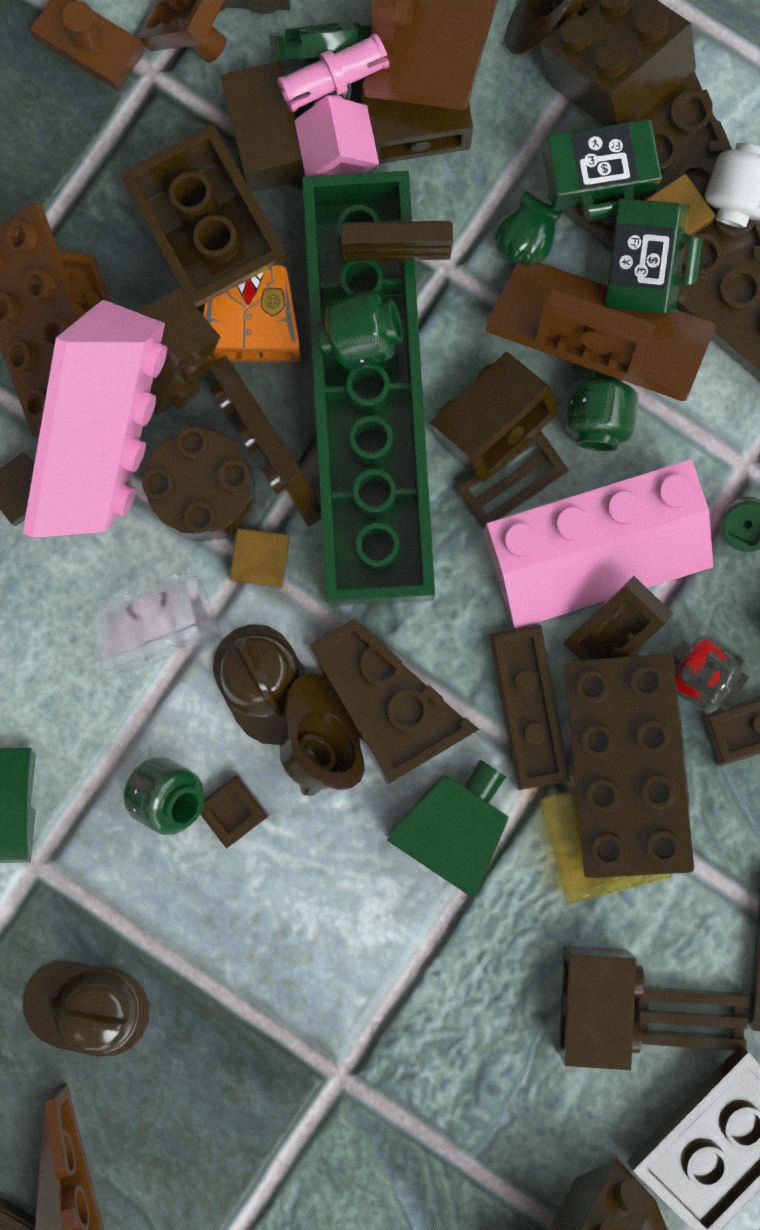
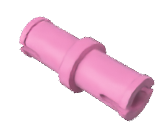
[277,33,389,112]

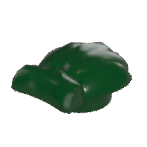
[494,191,564,266]

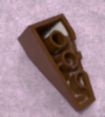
[35,1084,104,1230]

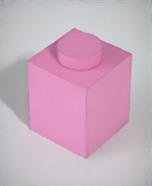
[294,95,379,177]

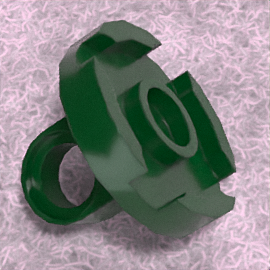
[269,22,372,108]

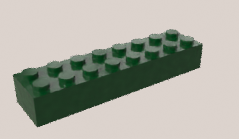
[302,171,435,607]

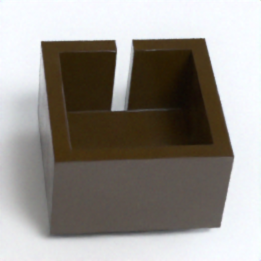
[540,0,696,126]

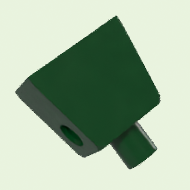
[387,759,509,898]

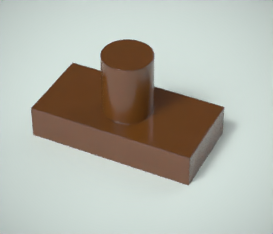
[30,0,146,92]
[137,0,227,63]

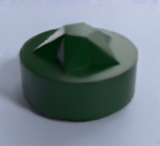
[721,497,760,552]

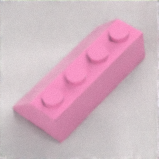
[23,300,167,537]
[482,459,713,630]

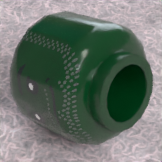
[318,290,403,369]
[565,371,638,452]
[123,757,204,835]

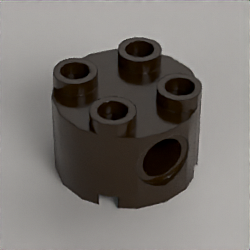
[142,426,256,542]

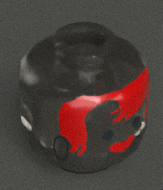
[672,634,750,714]

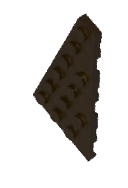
[548,71,760,381]

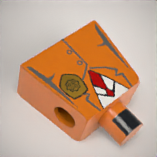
[203,265,302,362]

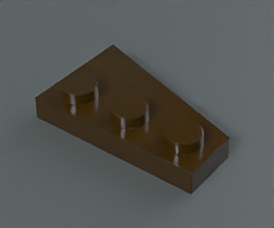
[210,355,322,528]
[307,619,480,784]

